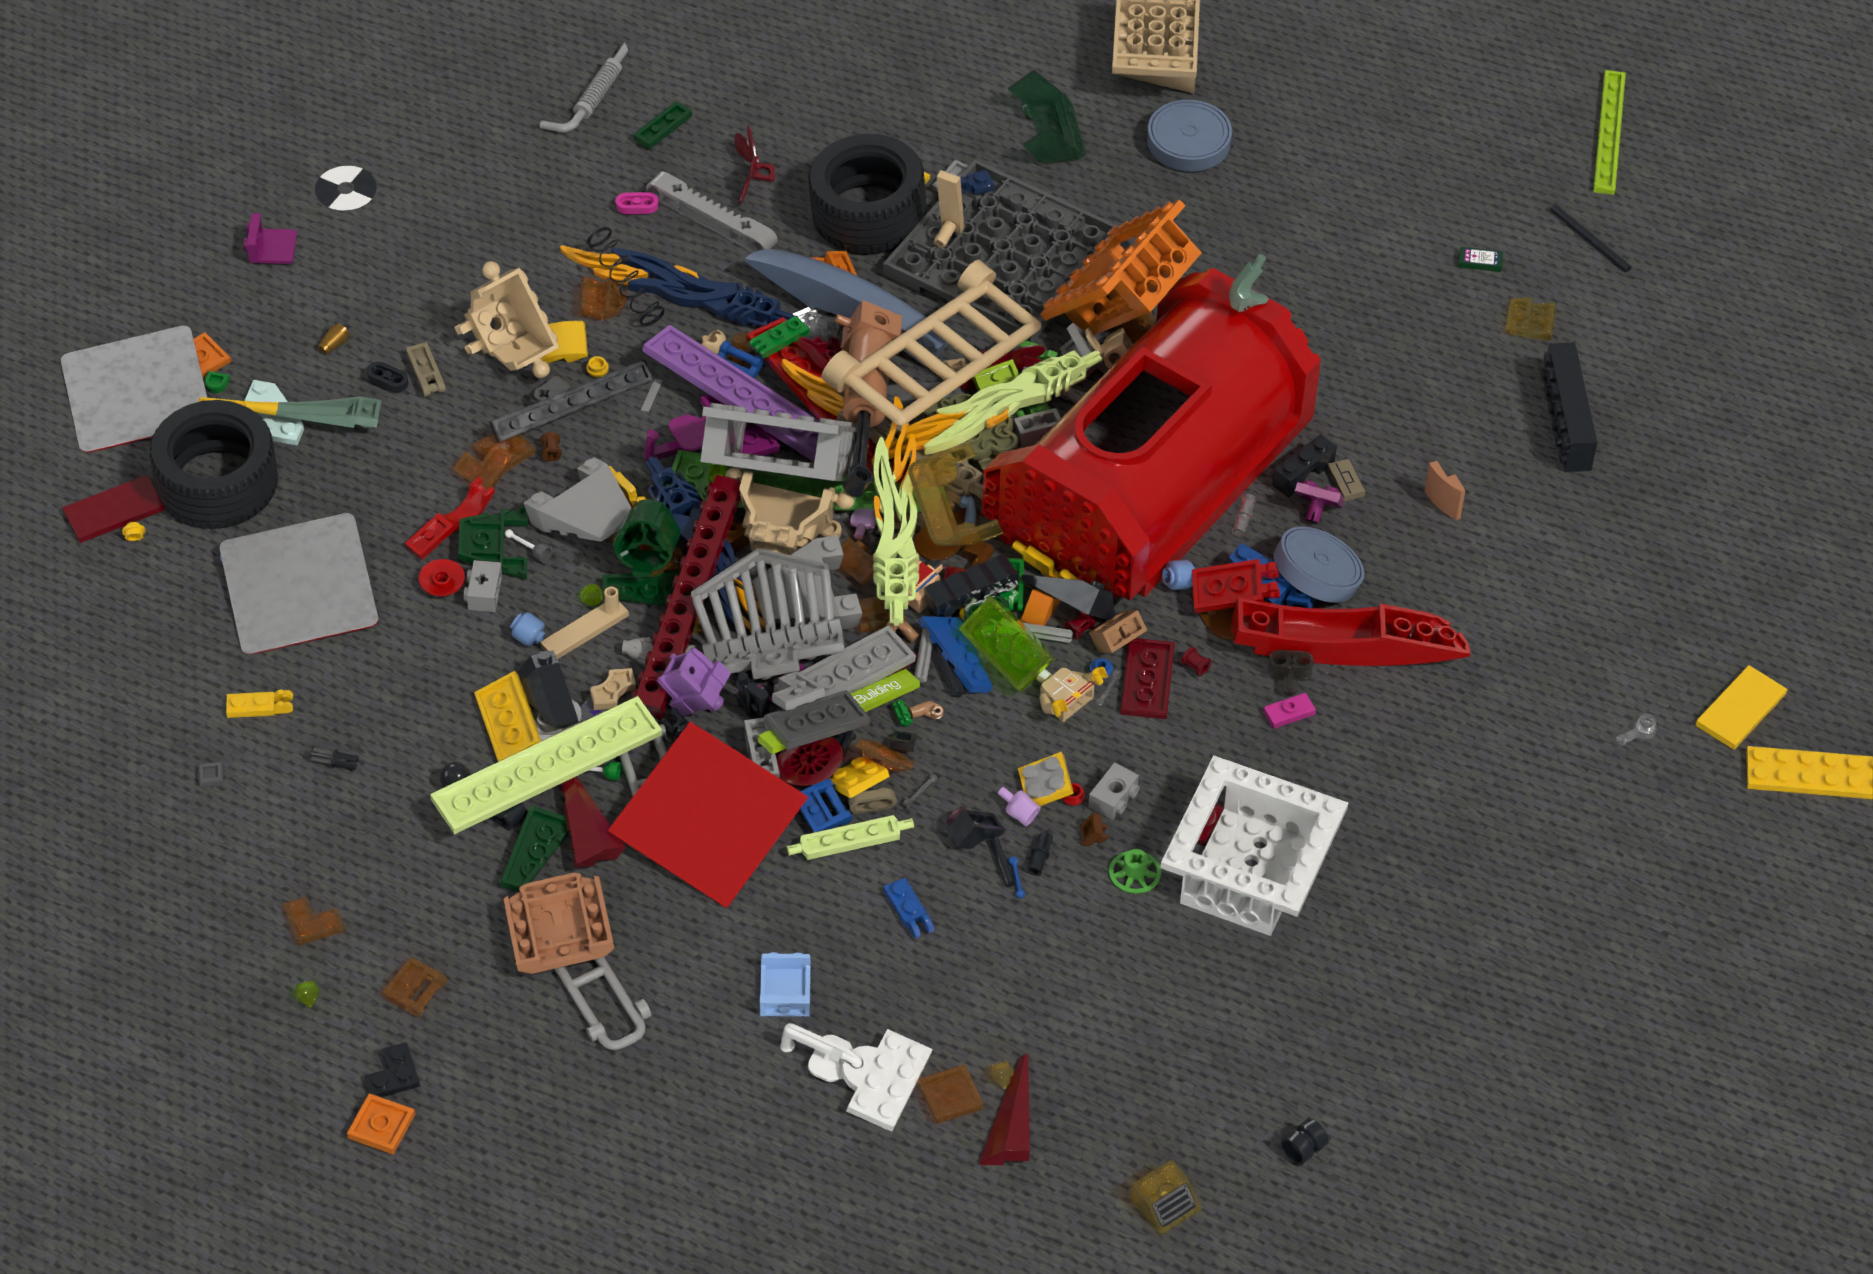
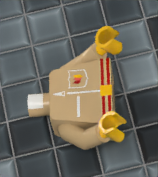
[1037,667,1108,722]

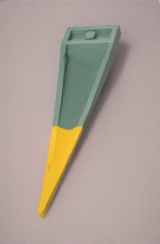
[198,396,382,428]

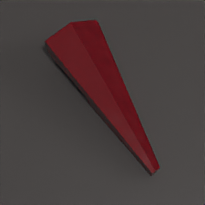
[561,776,626,868]
[980,1054,1030,1166]

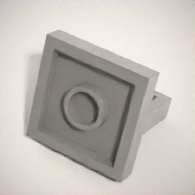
[1059,323,1109,382]

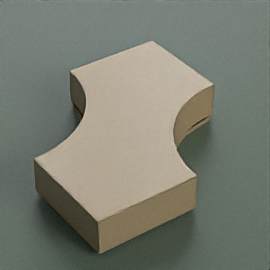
[590,668,636,710]

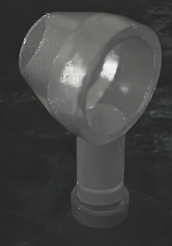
[1616,713,1657,746]

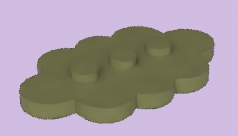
[923,394,1018,460]

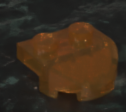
[579,276,627,320]

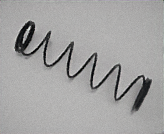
[587,227,665,326]

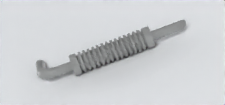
[540,42,628,133]

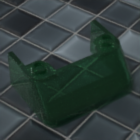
[1008,70,1086,164]

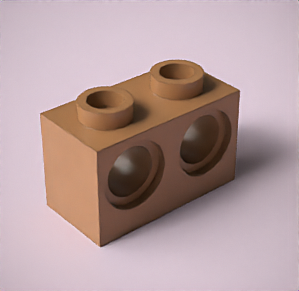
[1089,610,1147,653]

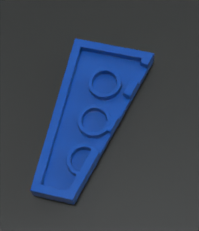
[918,616,993,693]

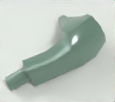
[1229,254,1268,312]

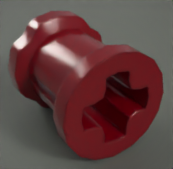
[1065,611,1096,639]
[1181,647,1212,677]

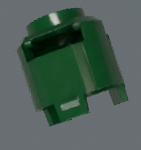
[612,499,681,577]

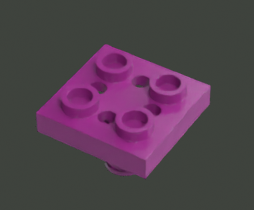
[1295,480,1344,523]

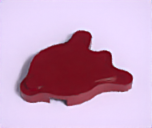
[797,336,843,370]

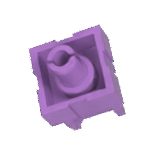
[657,648,731,716]

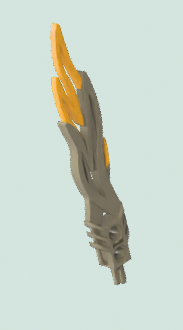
[782,359,983,499]

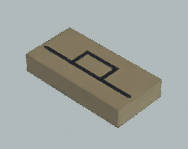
[1327,459,1365,501]

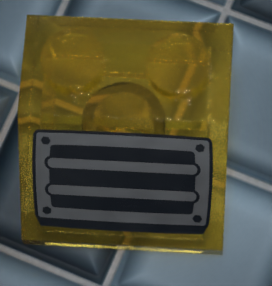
[1130,1159,1201,1236]

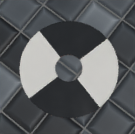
[315,166,377,210]

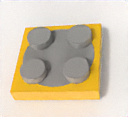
[1018,752,1074,806]

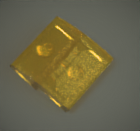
[1506,298,1556,340]

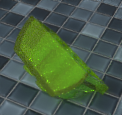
[959,596,1056,693]

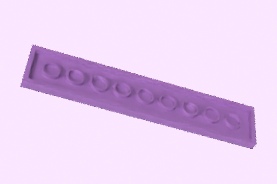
[642,325,820,462]

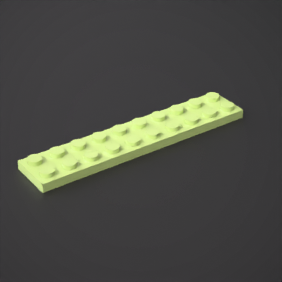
[430,696,662,834]

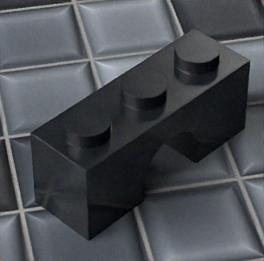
[1272,434,1337,498]

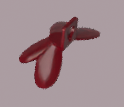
[734,125,775,206]
[962,345,1046,391]

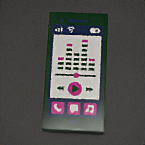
[1458,247,1503,272]

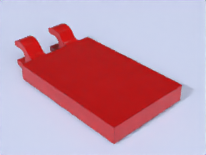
[1192,559,1280,613]

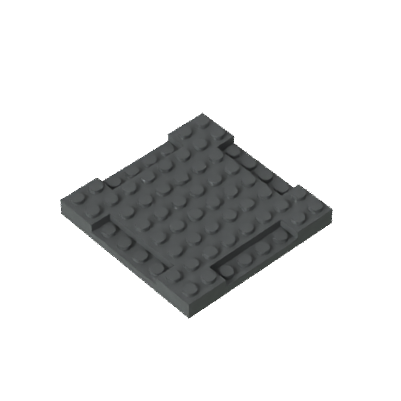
[883,159,1119,342]

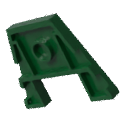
[458,505,528,579]

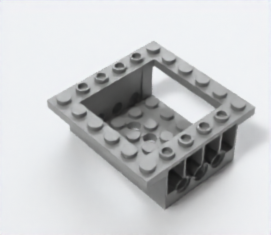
[700,403,856,481]

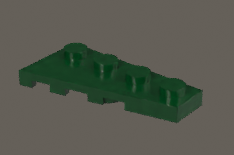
[602,571,695,606]
[500,806,569,892]

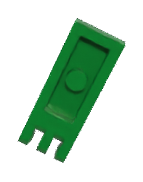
[749,316,810,358]
[1000,558,1024,611]

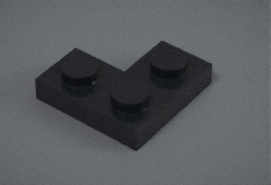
[365,1042,420,1098]

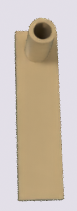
[933,170,964,248]
[540,587,629,659]

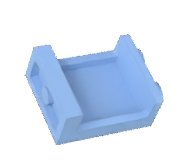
[760,952,810,1016]

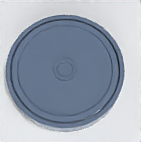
[1147,100,1232,172]
[1274,527,1364,603]

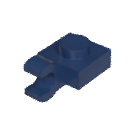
[960,170,995,195]

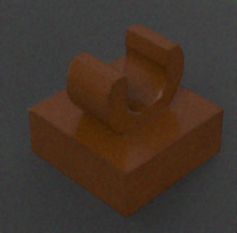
[1080,812,1109,846]

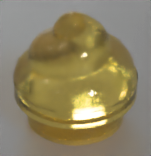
[989,1062,1014,1089]

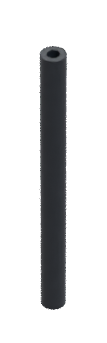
[1551,204,1632,272]

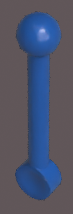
[1009,857,1025,898]

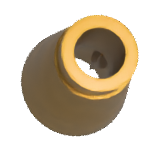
[318,323,350,355]

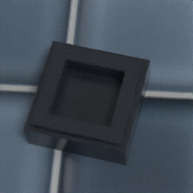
[890,731,917,752]

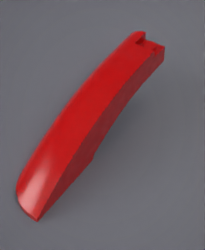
[1231,597,1471,666]

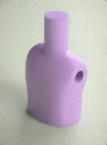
[850,509,876,540]
[998,787,1041,827]

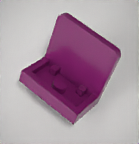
[244,213,297,264]

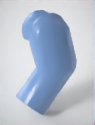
[959,496,977,529]

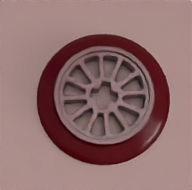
[777,737,843,786]

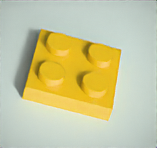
[828,756,890,798]

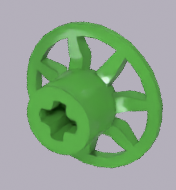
[1109,849,1161,894]

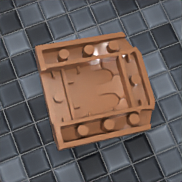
[504,873,615,974]

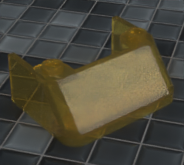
[908,441,1003,546]

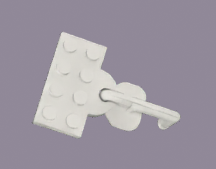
[780,1023,933,1131]

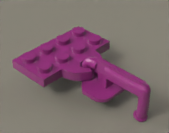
[644,394,780,461]

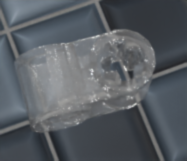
[804,312,841,342]

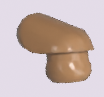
[886,621,919,643]
[908,701,944,719]

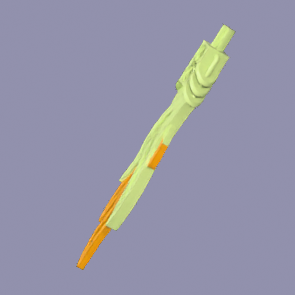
[871,350,1102,465]
[873,396,919,626]

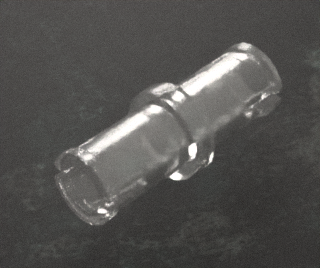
[1232,494,1257,538]

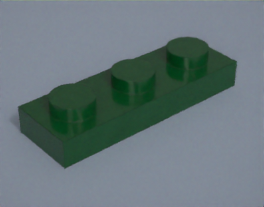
[633,101,692,150]

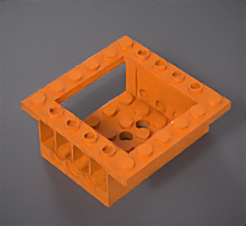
[1040,199,1202,335]

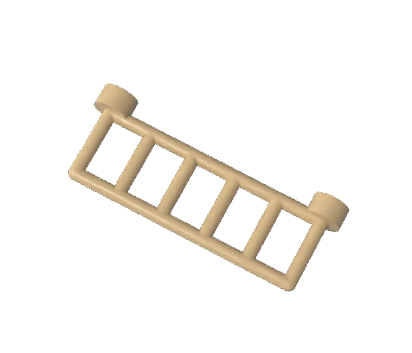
[821,260,1041,426]

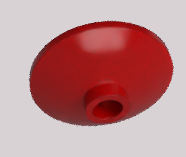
[419,559,465,596]

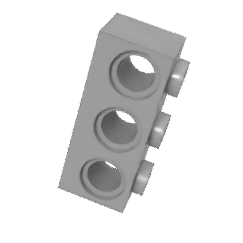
[744,718,779,778]

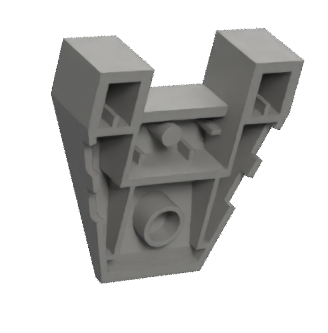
[524,457,631,542]
[752,535,862,629]

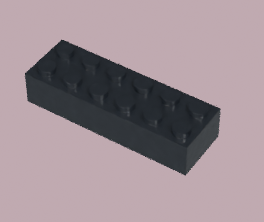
[1541,342,1597,472]

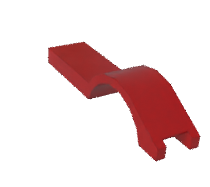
[405,477,495,559]

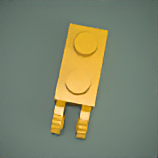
[226,690,293,718]

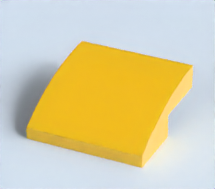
[541,321,588,363]

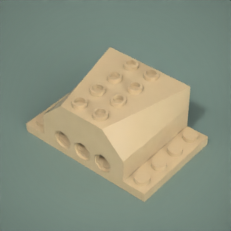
[1112,0,1200,94]

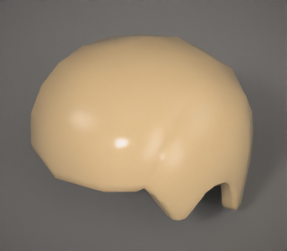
[701,330,726,355]

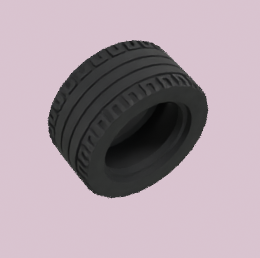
[808,134,927,254]
[150,400,278,529]

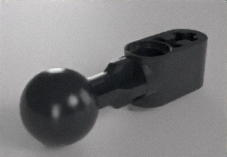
[440,762,527,830]

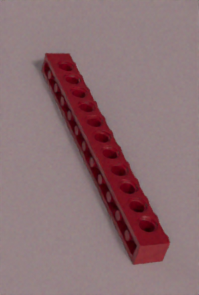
[631,474,742,720]

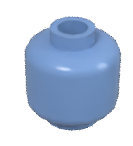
[1162,559,1196,590]
[510,612,546,647]

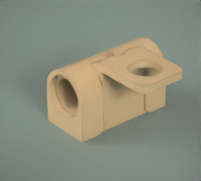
[1086,328,1133,369]

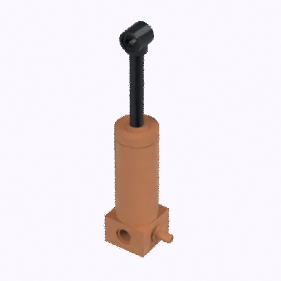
[835,300,902,497]

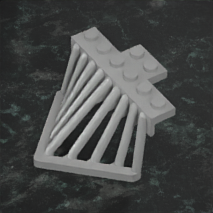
[691,548,845,680]

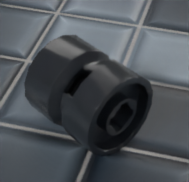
[1281,1118,1329,1165]

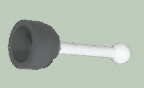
[504,529,553,563]

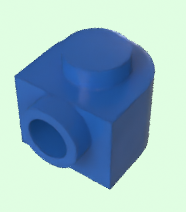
[1286,587,1316,608]

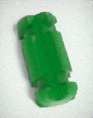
[892,699,913,727]

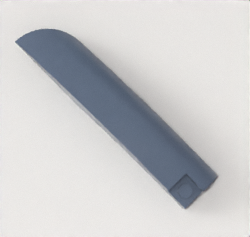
[744,249,948,367]

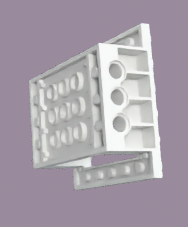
[1161,755,1348,936]

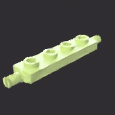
[786,815,914,860]

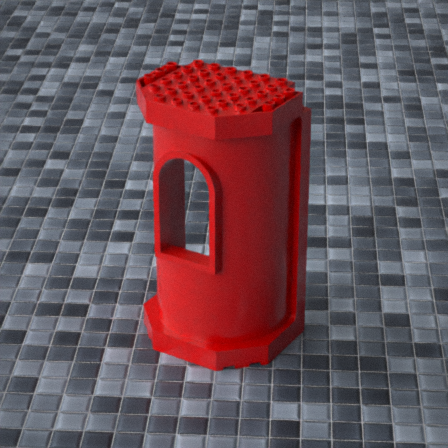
[982,268,1321,601]

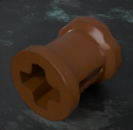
[540,432,562,462]

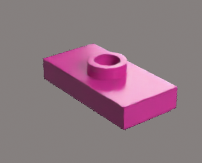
[1263,693,1316,729]

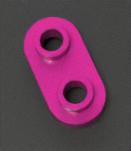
[616,192,659,214]

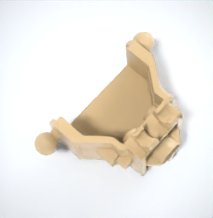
[454,261,559,378]
[726,466,855,555]

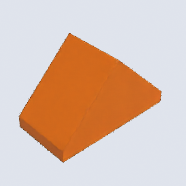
[1021,589,1061,626]

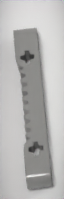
[646,171,778,253]

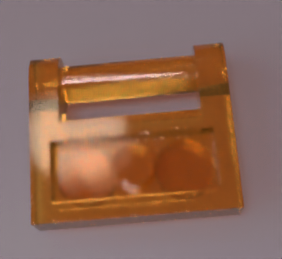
[382,957,448,1018]

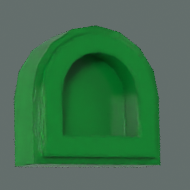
[204,371,230,394]

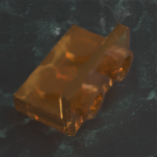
[840,537,874,587]

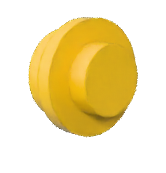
[586,356,609,377]
[122,522,145,541]

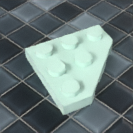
[245,380,304,446]

